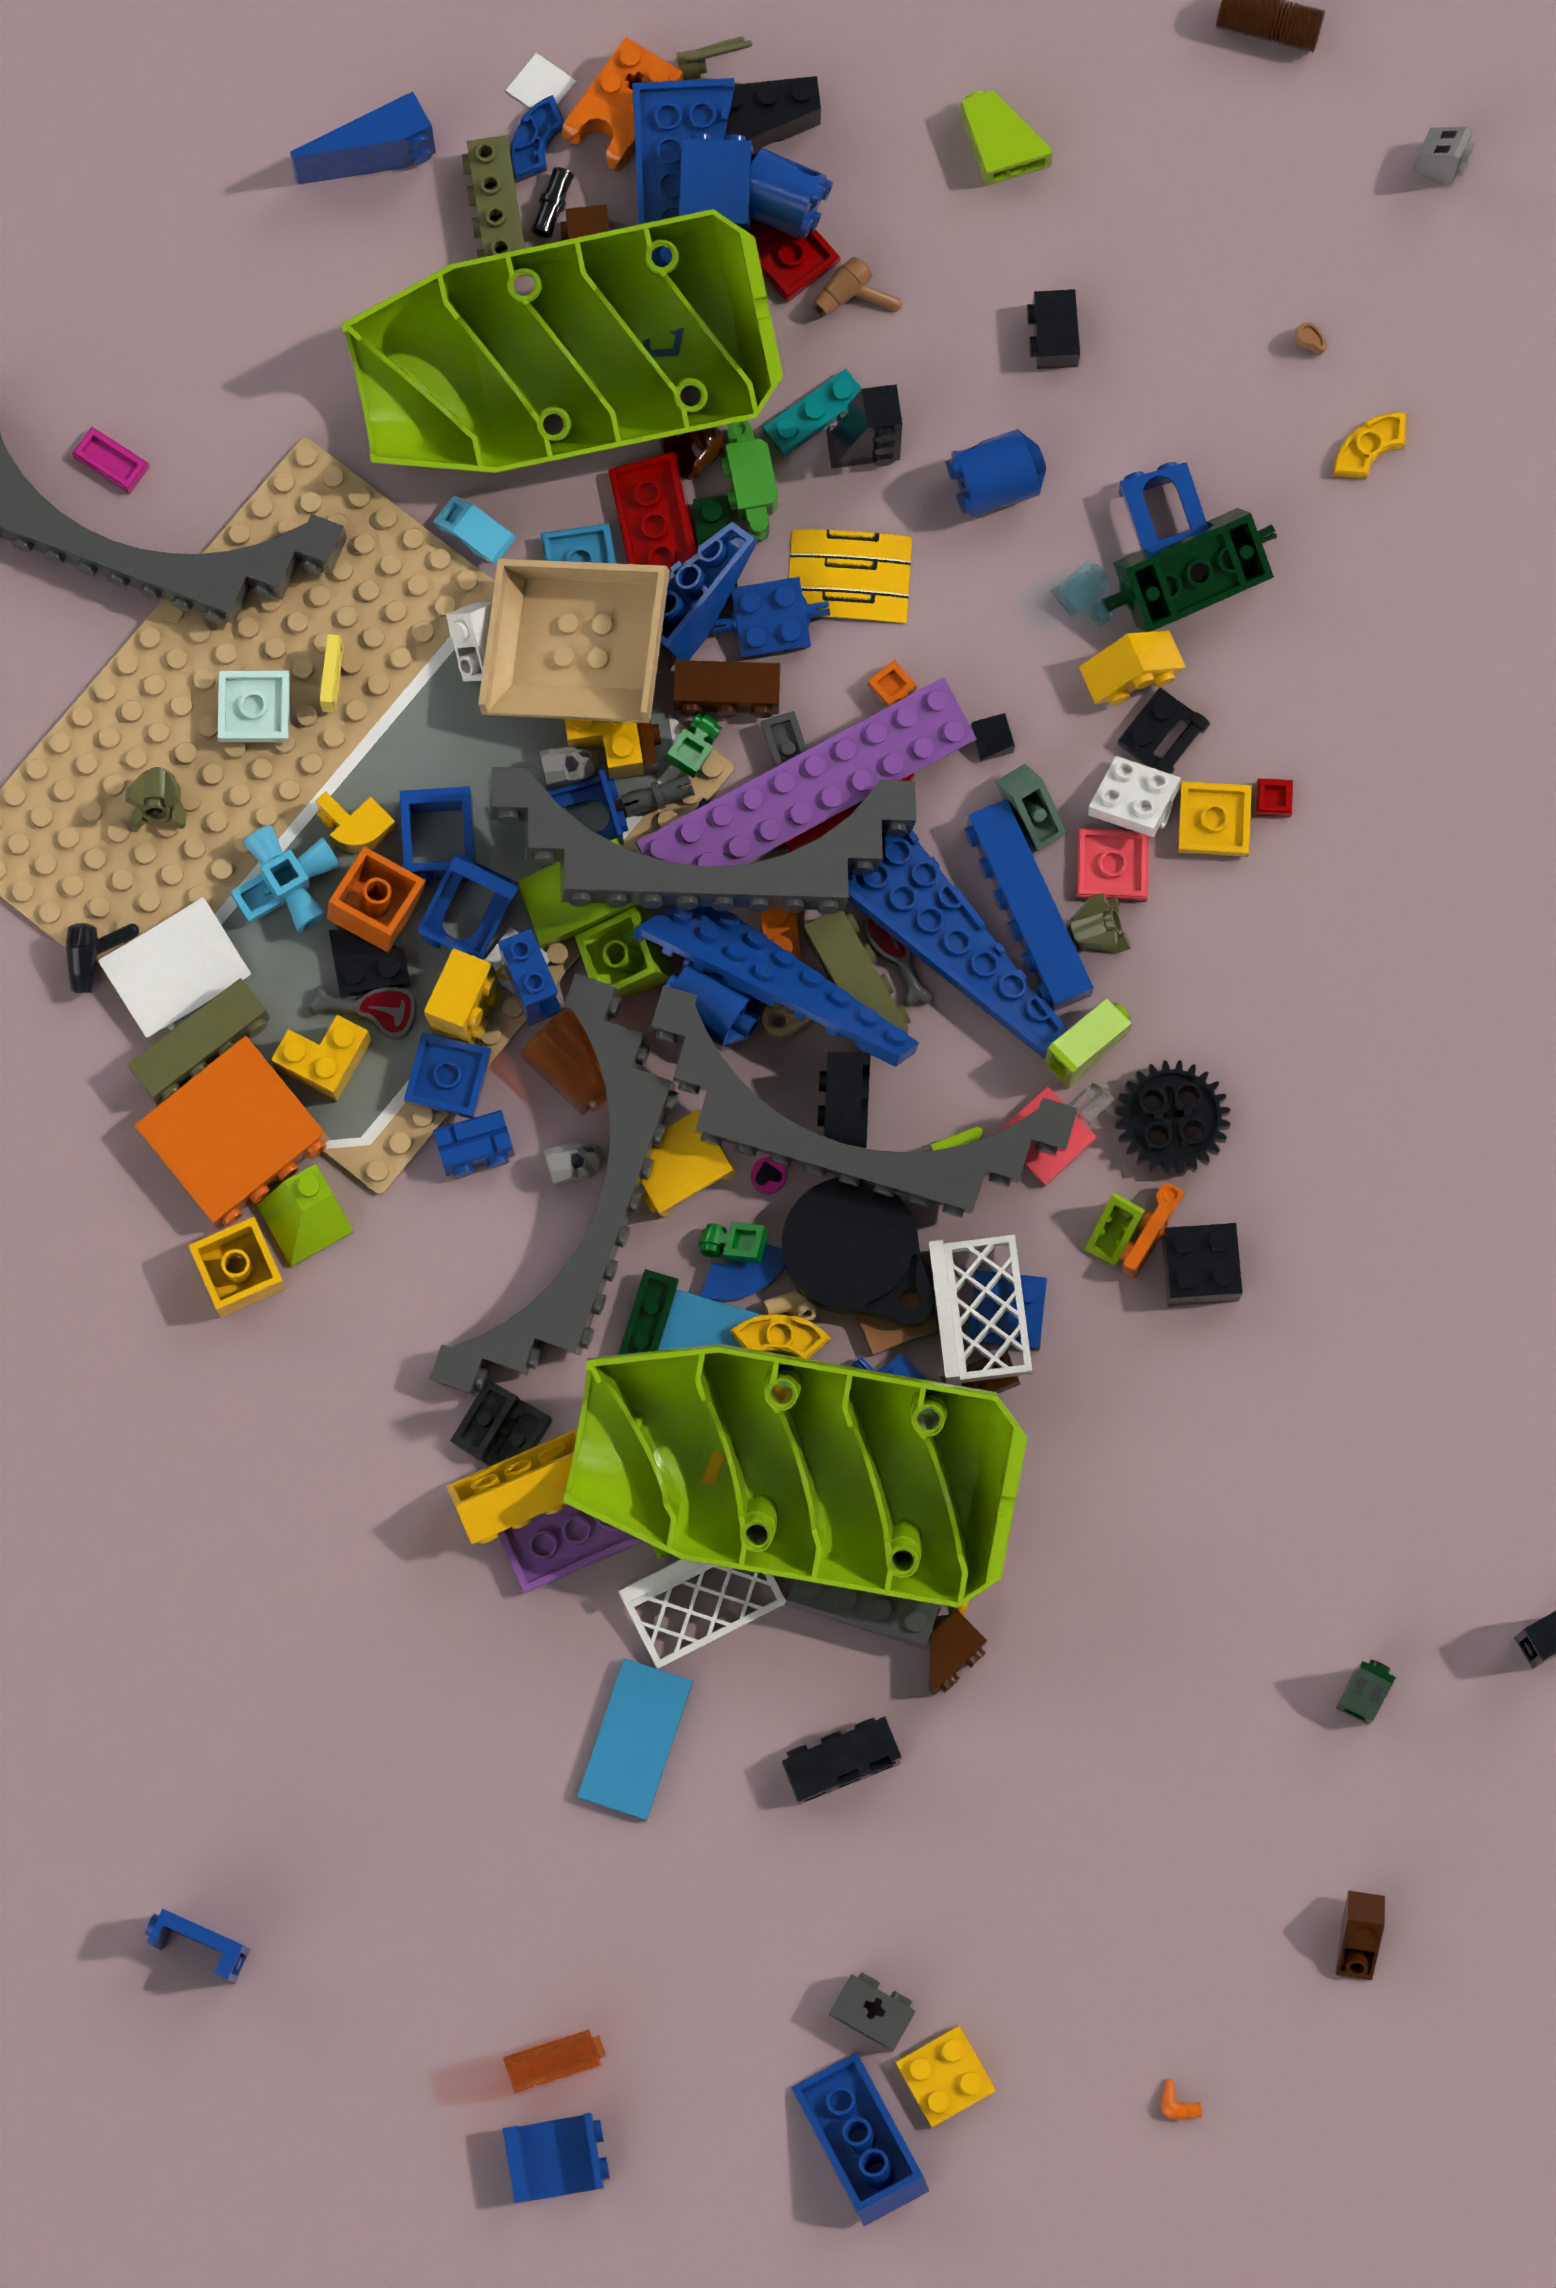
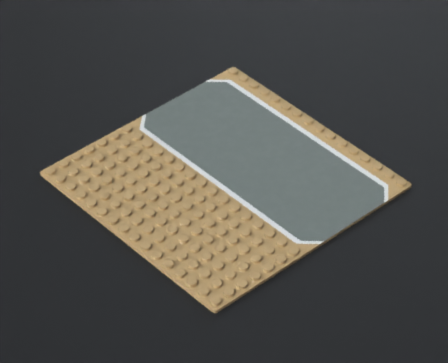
[0,438,734,1195]

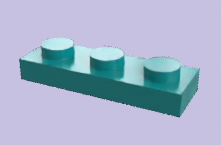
[763,369,862,458]

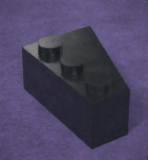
[826,384,903,468]
[817,1052,871,1148]
[782,1716,902,1805]

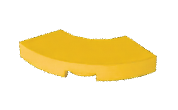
[1332,412,1407,479]
[730,1314,831,1359]

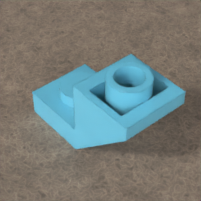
[433,495,516,565]

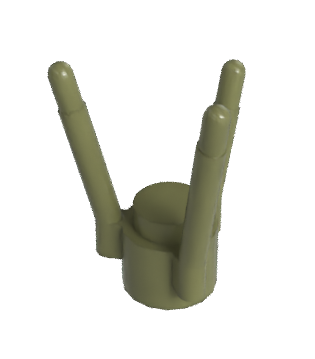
[677,36,753,84]

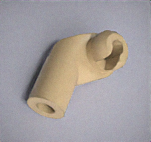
[763,1291,817,1321]

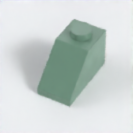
[995,764,1067,851]

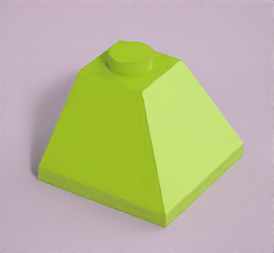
[257,1163,354,1267]

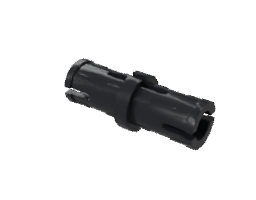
[531,167,574,238]

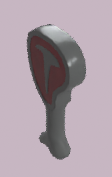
[863,916,932,1007]
[308,985,416,1040]

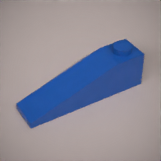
[660,522,758,660]

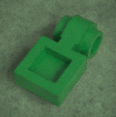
[664,713,722,778]
[698,1222,768,1264]

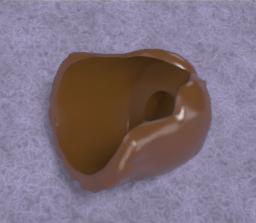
[660,427,724,480]

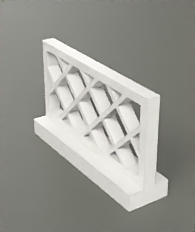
[929,1235,1033,1386]
[617,1559,786,1669]

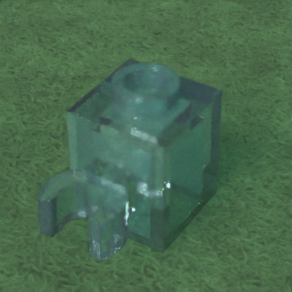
[1050,560,1114,627]

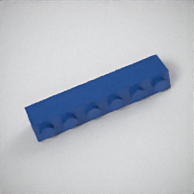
[964,799,1094,1012]

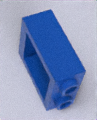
[400,786,476,886]

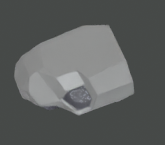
[539,746,598,791]
[543,1141,603,1188]

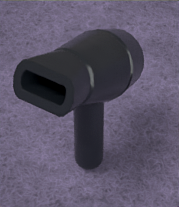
[66,923,139,993]

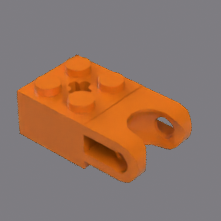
[562,37,683,172]

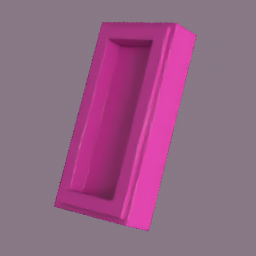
[72,427,150,494]

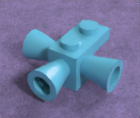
[230,825,340,933]

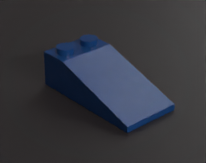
[290,91,436,184]
[792,2053,929,2226]

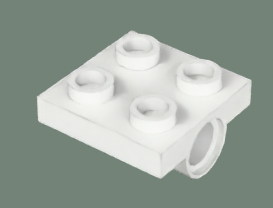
[1088,756,1181,837]

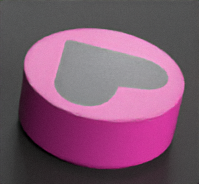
[751,1157,786,1195]

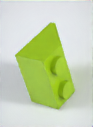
[575,907,673,997]

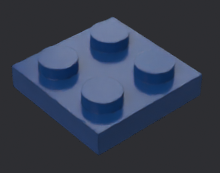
[404,1032,492,1118]
[969,1270,1047,1350]

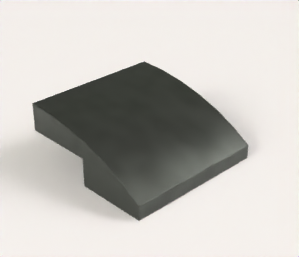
[450,1379,553,1466]

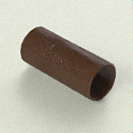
[1216,0,1325,53]

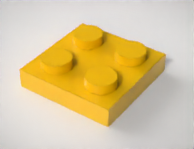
[1178,781,1252,857]
[895,2025,996,2128]

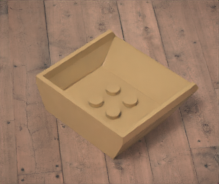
[478,558,670,723]

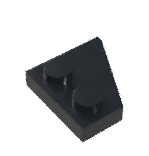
[329,929,411,998]

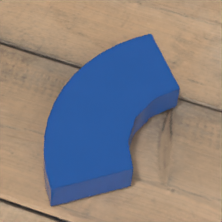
[510,95,565,183]
[700,1243,785,1302]

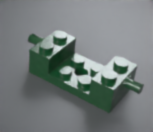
[1102,508,1277,632]

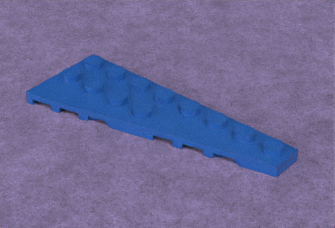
[633,78,735,357]
[848,831,1068,1059]
[633,905,919,1067]

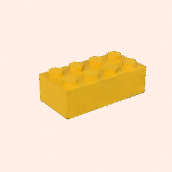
[446,1428,578,1544]

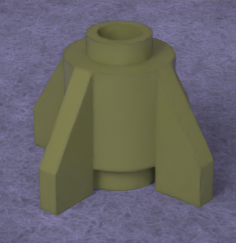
[125,767,186,830]
[1067,893,1131,953]

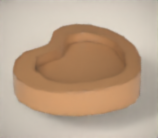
[1293,322,1327,355]

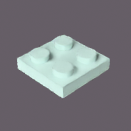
[218,671,290,742]

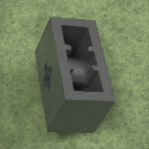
[829,1972,916,2052]

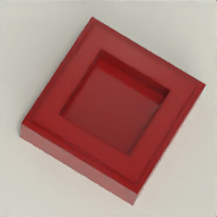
[1256,778,1293,817]

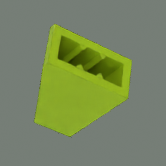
[960,90,1052,186]
[1044,998,1132,1089]

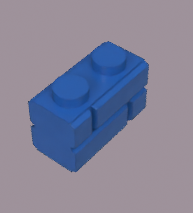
[433,1110,515,1178]

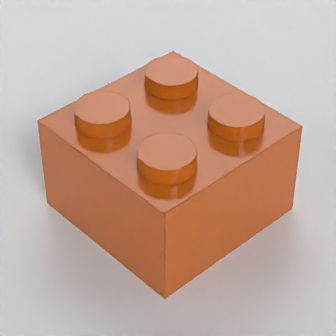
[326,846,426,953]

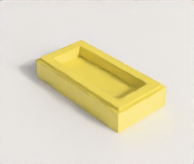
[320,634,344,713]

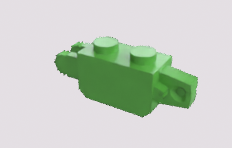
[720,420,778,543]

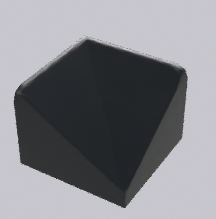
[971,713,1015,762]

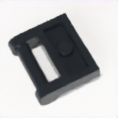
[1117,687,1210,774]

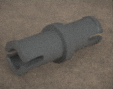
[621,774,695,817]

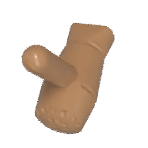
[812,257,902,317]

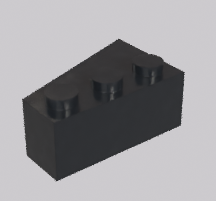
[724,76,821,153]

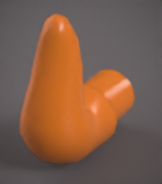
[1160,2078,1202,2120]

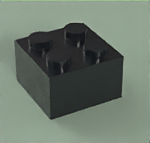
[1161,1223,1243,1306]

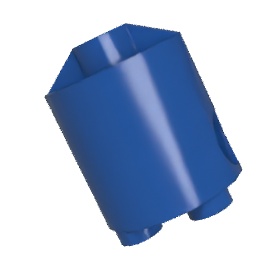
[749,148,833,239]
[945,429,1046,518]
[665,958,760,1051]

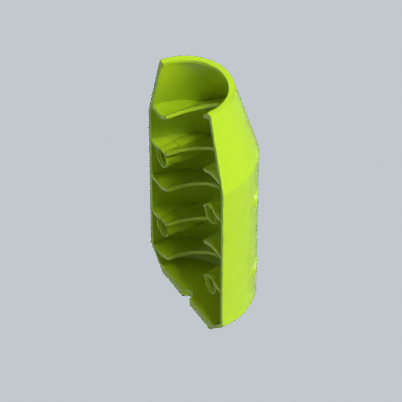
[341,209,783,473]
[563,1344,1027,1608]

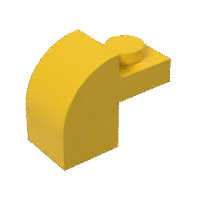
[315,791,397,854]

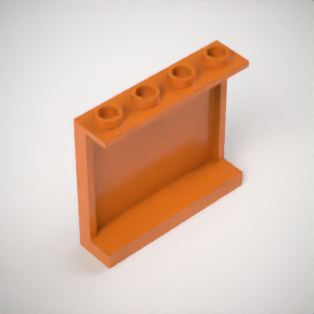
[134,1035,330,1228]

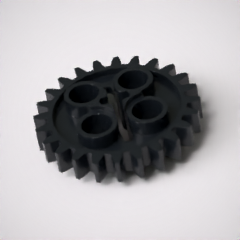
[1114,1060,1231,1176]

